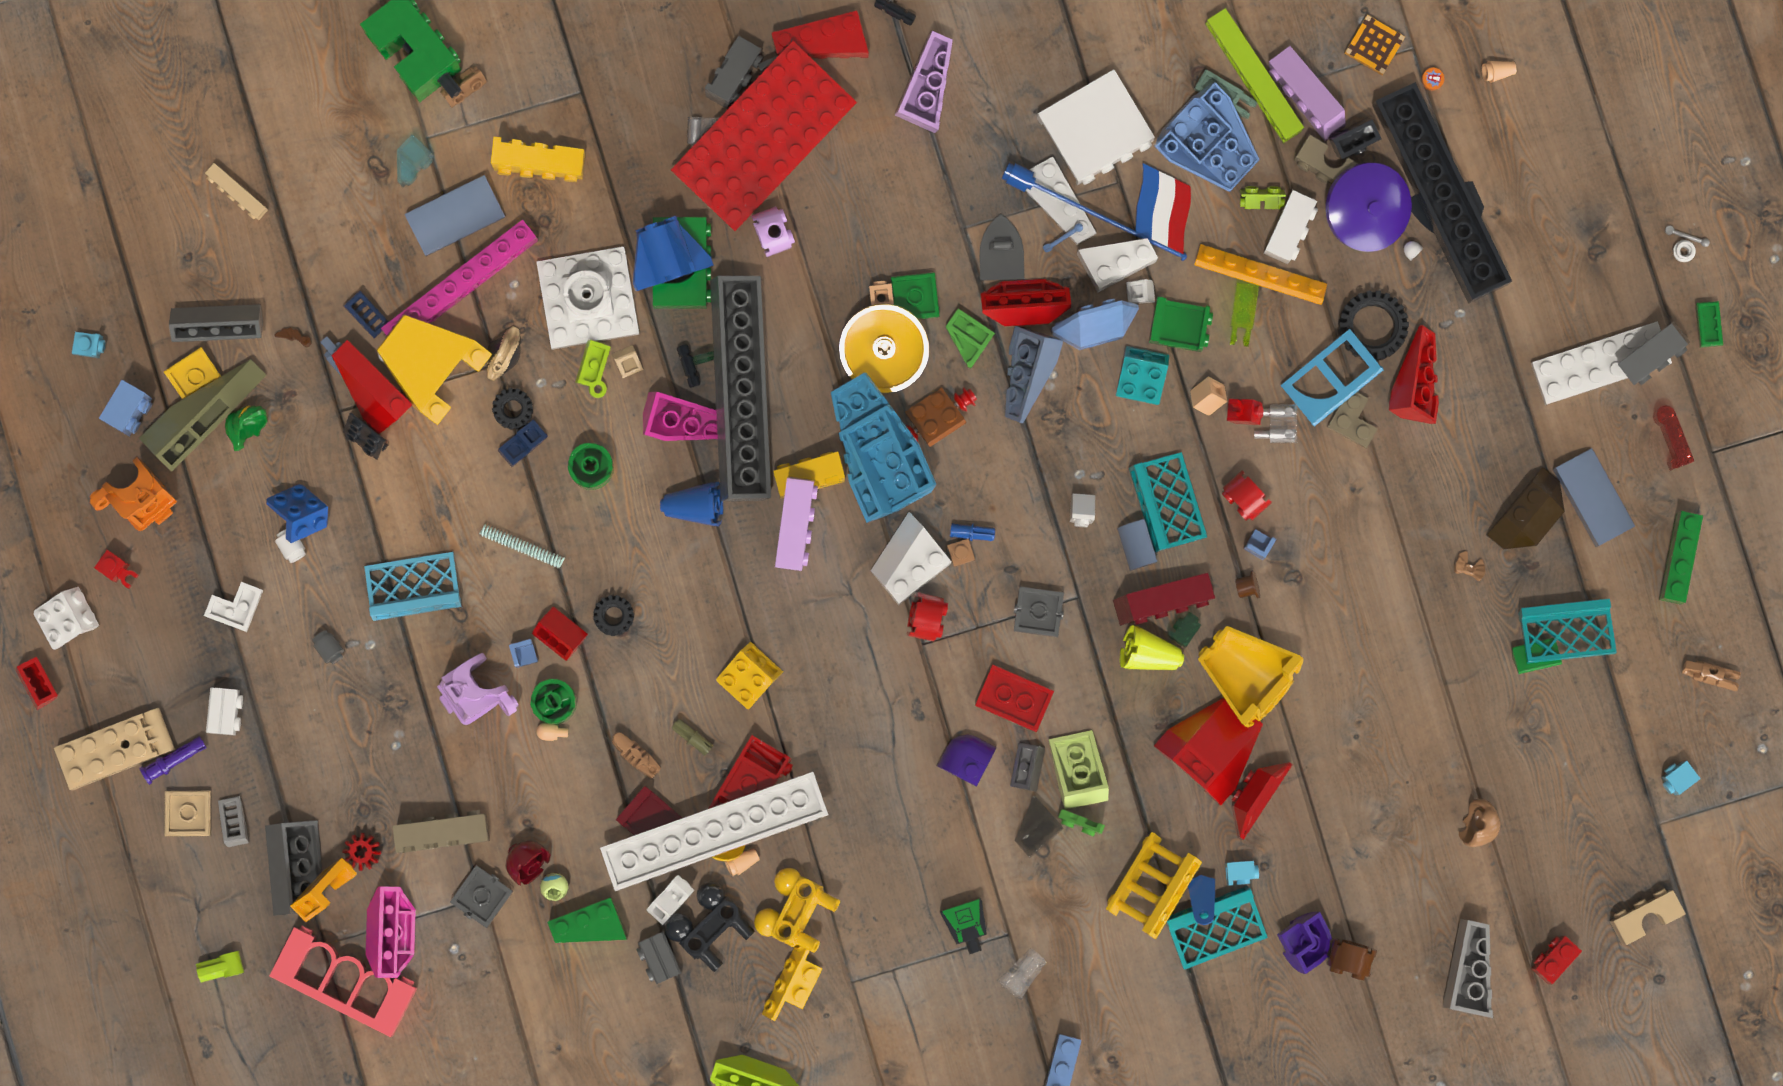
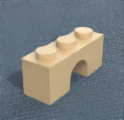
[1610,888,1685,945]

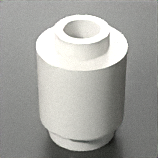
[275,529,306,563]

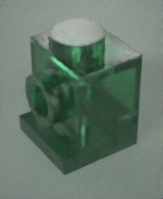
[1167,612,1201,648]

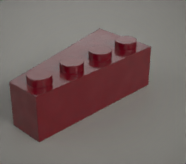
[1113,573,1215,626]

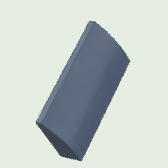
[404,175,505,256]
[1553,448,1635,547]

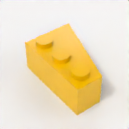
[773,452,845,499]

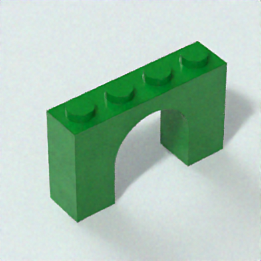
[653,217,711,309]

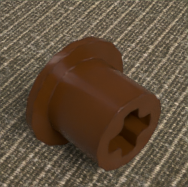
[1235,570,1260,599]

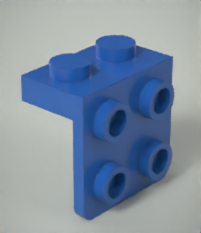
[266,484,328,543]

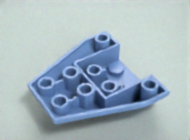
[1154,82,1260,192]
[1051,299,1139,350]

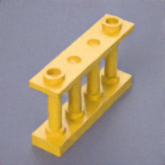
[1106,832,1202,939]

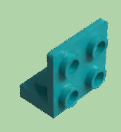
[1116,346,1169,405]

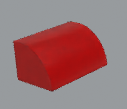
[532,606,588,661]
[16,657,58,710]

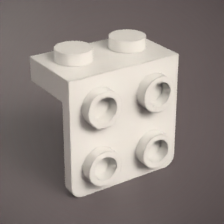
[34,587,99,649]

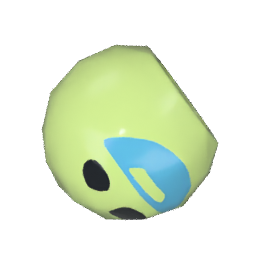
[540,873,569,901]

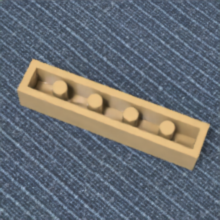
[205,163,268,220]

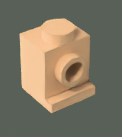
[869,281,894,305]

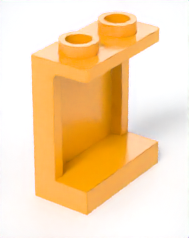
[290,858,357,922]

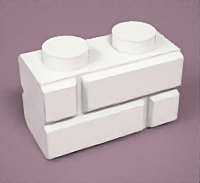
[206,688,243,735]

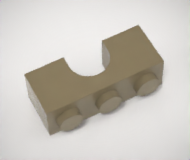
[1294,135,1357,184]

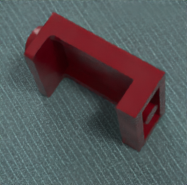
[616,786,682,836]

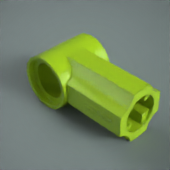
[196,951,244,983]

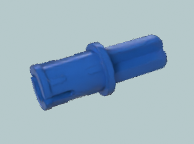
[950,523,995,541]

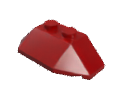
[981,279,1071,326]
[1231,762,1293,840]

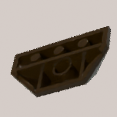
[1486,467,1565,550]

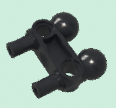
[664,881,755,972]

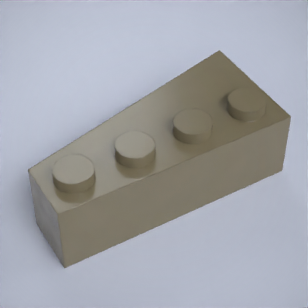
[392,810,490,853]

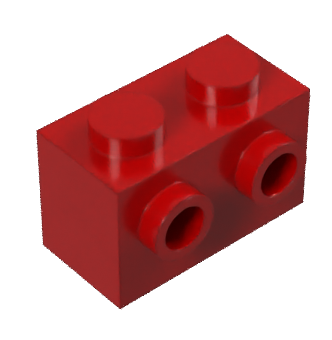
[1531,936,1582,985]

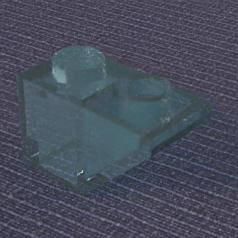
[397,134,434,188]

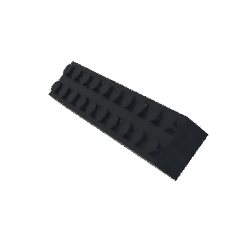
[1372,82,1512,304]

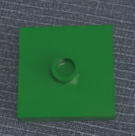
[891,273,940,320]

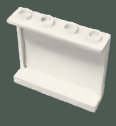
[1037,70,1155,185]

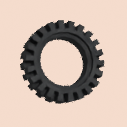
[1338,290,1409,360]

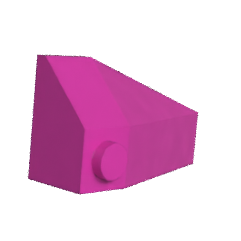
[643,392,718,441]

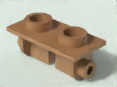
[440,66,487,108]

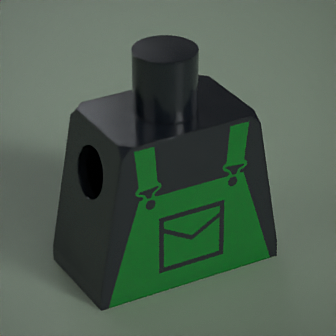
[940,898,987,954]

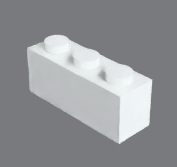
[1263,190,1318,264]

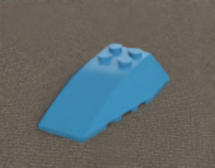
[831,373,937,523]

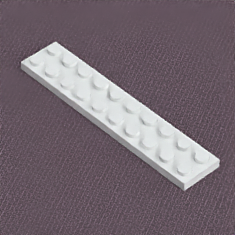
[600,772,829,891]

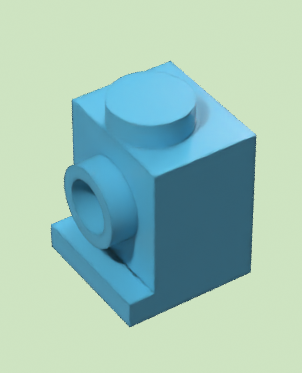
[1225,861,1259,885]

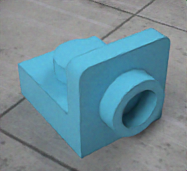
[72,332,106,359]

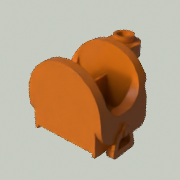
[90,456,177,531]

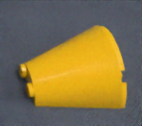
[1198,626,1303,727]

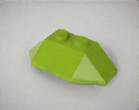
[710,1055,799,1086]

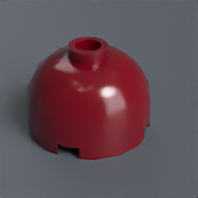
[505,840,551,886]

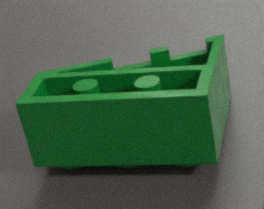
[547,897,628,943]

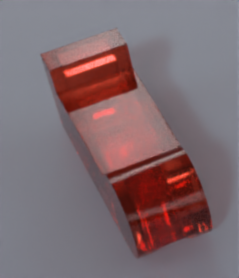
[1653,405,1694,471]

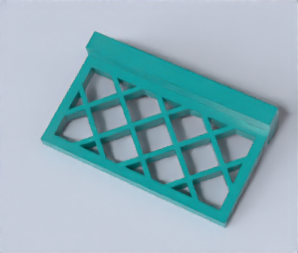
[1129,452,1207,553]
[1518,599,1617,663]
[1166,886,1268,970]

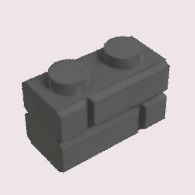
[636,932,682,984]

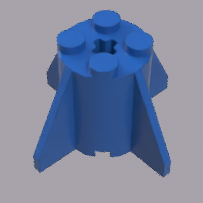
[633,216,713,291]

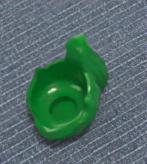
[225,405,268,451]

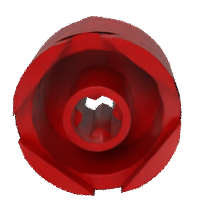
[1222,470,1272,521]
[907,592,948,642]

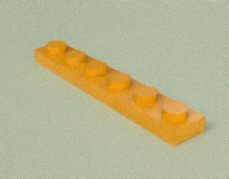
[1194,244,1327,305]

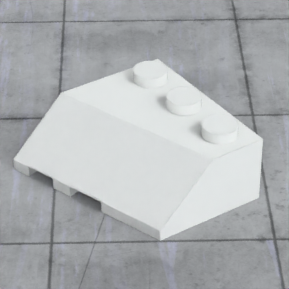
[871,512,951,606]

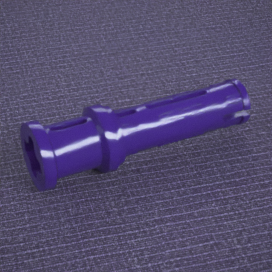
[139,736,207,785]

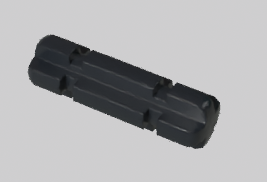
[874,0,916,26]
[677,344,700,388]

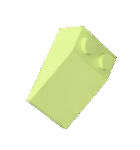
[1049,730,1109,810]

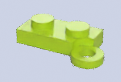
[575,340,611,398]

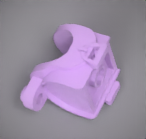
[437,653,518,725]

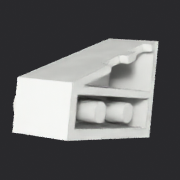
[1077,238,1158,293]

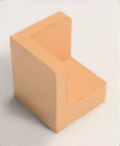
[1190,376,1227,415]

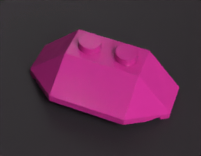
[366,887,416,978]

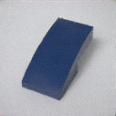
[498,420,548,467]

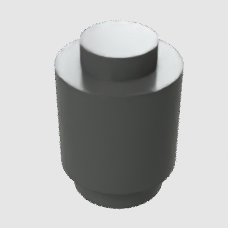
[312,630,344,664]

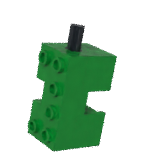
[360,0,462,103]

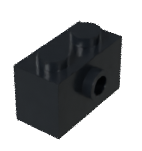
[1328,117,1382,159]

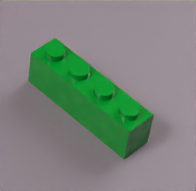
[1659,511,1703,605]

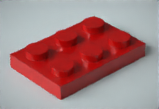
[975,665,1054,733]

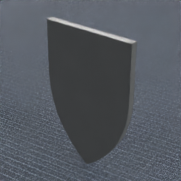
[980,214,1025,281]

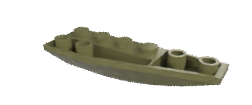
[139,359,266,472]

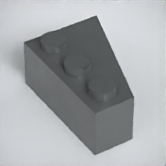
[705,36,763,109]
[1618,321,1690,385]

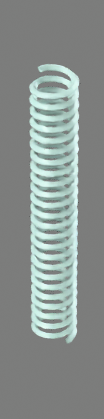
[479,524,565,568]

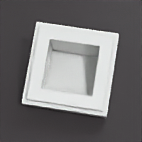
[1126,279,1155,304]

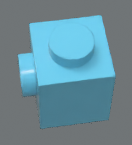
[1661,761,1701,795]

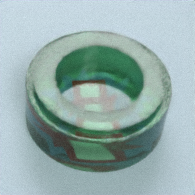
[692,351,714,365]

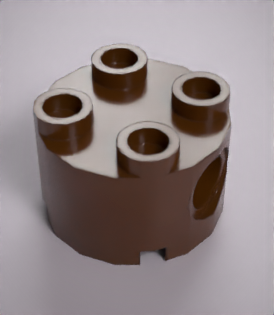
[1326,938,1377,981]

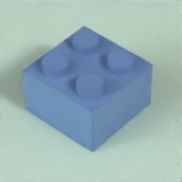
[99,380,152,437]

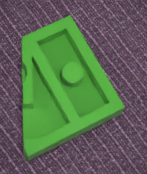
[945,309,995,369]
[1057,809,1105,837]

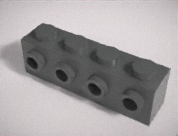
[169,304,263,342]

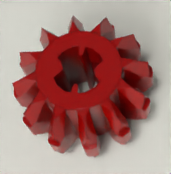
[342,833,382,871]

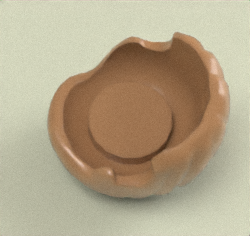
[1459,799,1501,847]

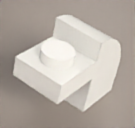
[647,875,694,925]

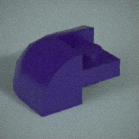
[937,734,997,787]
[1277,912,1332,974]

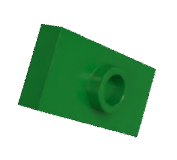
[1695,301,1723,348]

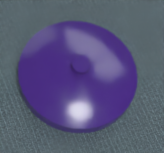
[1326,162,1412,252]

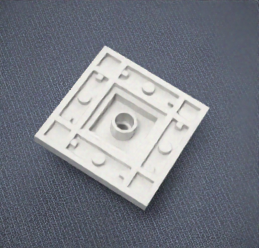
[537,247,639,350]

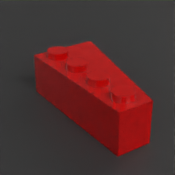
[771,11,869,59]

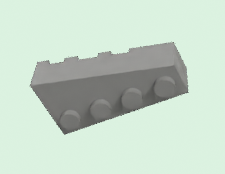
[1443,919,1493,1018]

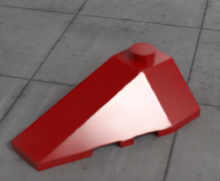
[1389,325,1439,424]
[331,340,412,434]

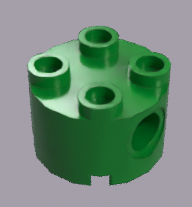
[530,679,577,724]

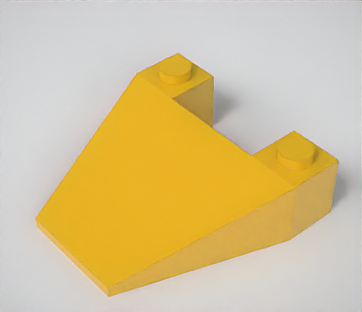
[377,315,492,425]

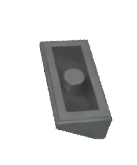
[1010,743,1045,792]

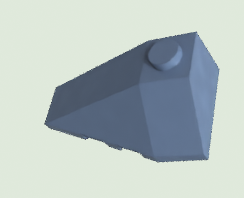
[1005,326,1063,423]

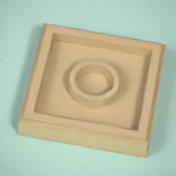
[165,791,211,836]

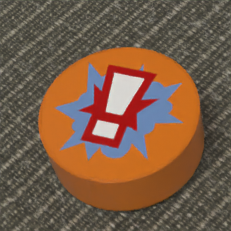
[1421,68,1444,91]

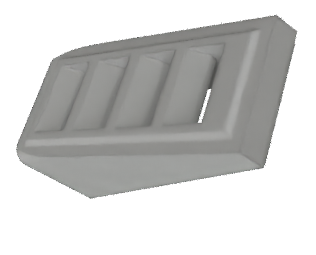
[218,796,249,847]

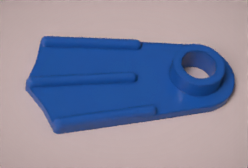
[1188,875,1215,925]

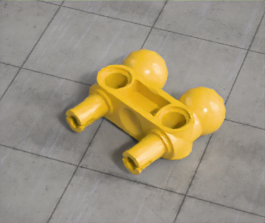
[754,868,840,953]

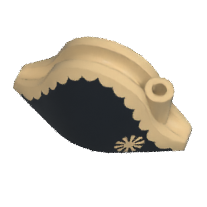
[487,326,520,381]

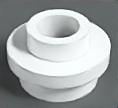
[1673,240,1696,262]

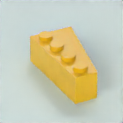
[491,137,585,182]

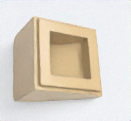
[613,346,643,378]

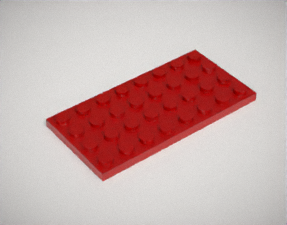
[671,41,857,231]

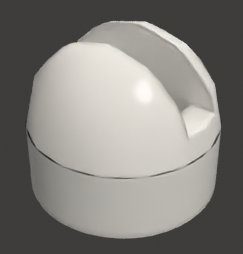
[1404,241,1423,261]

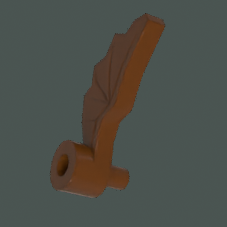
[274,327,312,347]

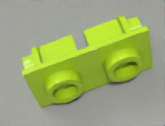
[1240,186,1286,210]

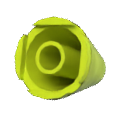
[1119,625,1184,670]

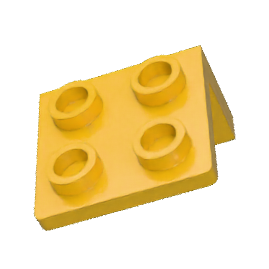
[716,642,783,709]

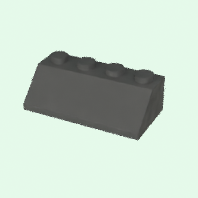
[265,820,326,916]

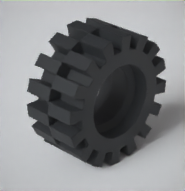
[492,388,533,430]
[593,595,634,636]

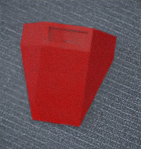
[1154,698,1263,806]

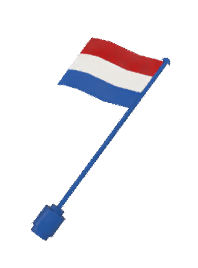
[1001,163,1191,261]

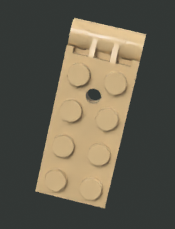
[54,708,175,790]

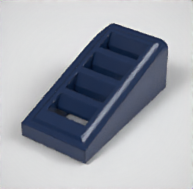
[343,291,389,338]

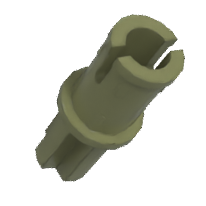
[672,719,713,756]

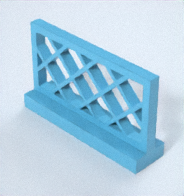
[364,552,462,621]

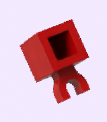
[1227,399,1264,425]
[94,550,139,589]

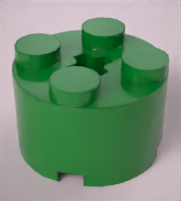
[568,443,614,490]

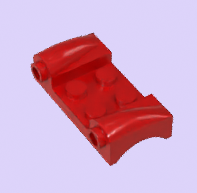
[708,735,793,809]

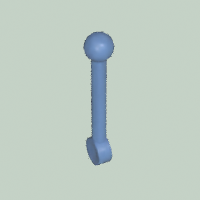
[1043,223,1083,252]

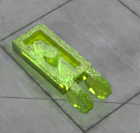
[1229,282,1259,347]

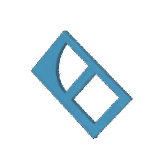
[1281,329,1384,426]

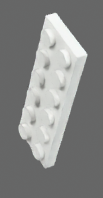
[1531,321,1672,405]

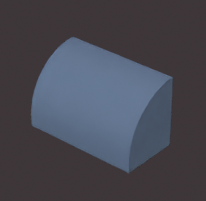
[1117,519,1157,571]

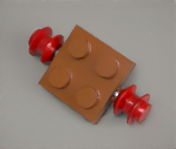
[905,387,977,447]

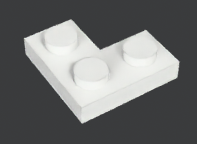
[204,582,263,632]

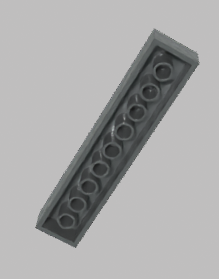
[710,276,771,501]

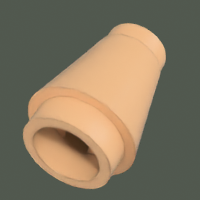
[1482,61,1516,83]
[724,848,760,876]

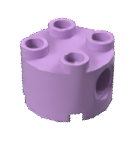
[751,206,795,257]

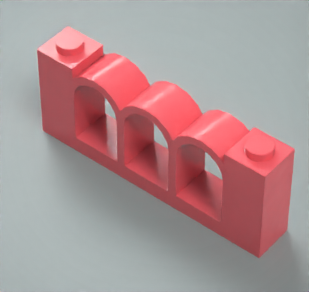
[269,925,417,1037]

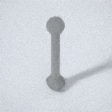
[1665,226,1710,247]

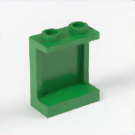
[1149,297,1213,352]

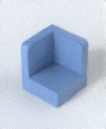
[1244,529,1276,560]
[509,639,538,668]

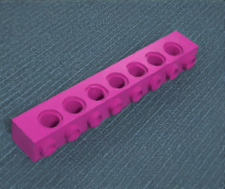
[381,220,538,336]

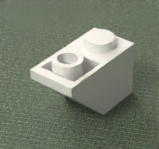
[1070,494,1095,527]

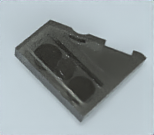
[1015,796,1063,858]

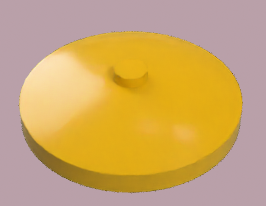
[839,303,929,393]

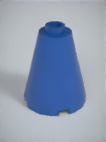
[660,482,723,526]

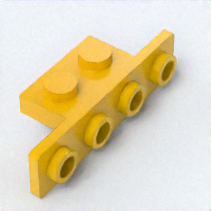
[762,945,822,1021]

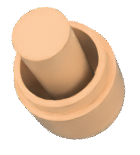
[536,723,568,741]

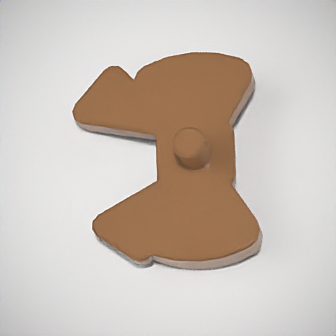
[1454,551,1485,581]

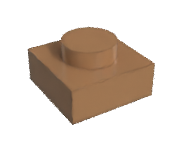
[947,539,975,567]

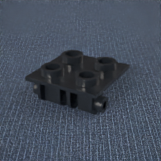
[343,413,389,460]

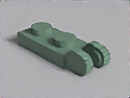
[1194,70,1257,119]

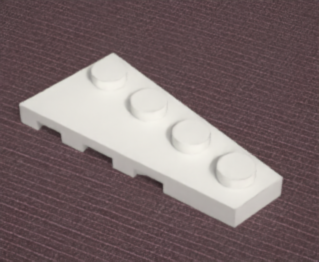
[1026,157,1096,245]

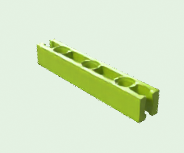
[1205,8,1304,144]

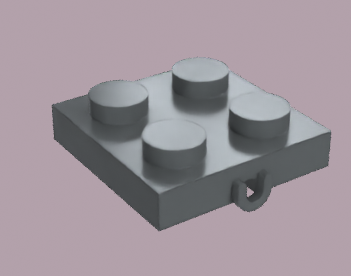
[1014,587,1064,637]
[450,865,513,928]

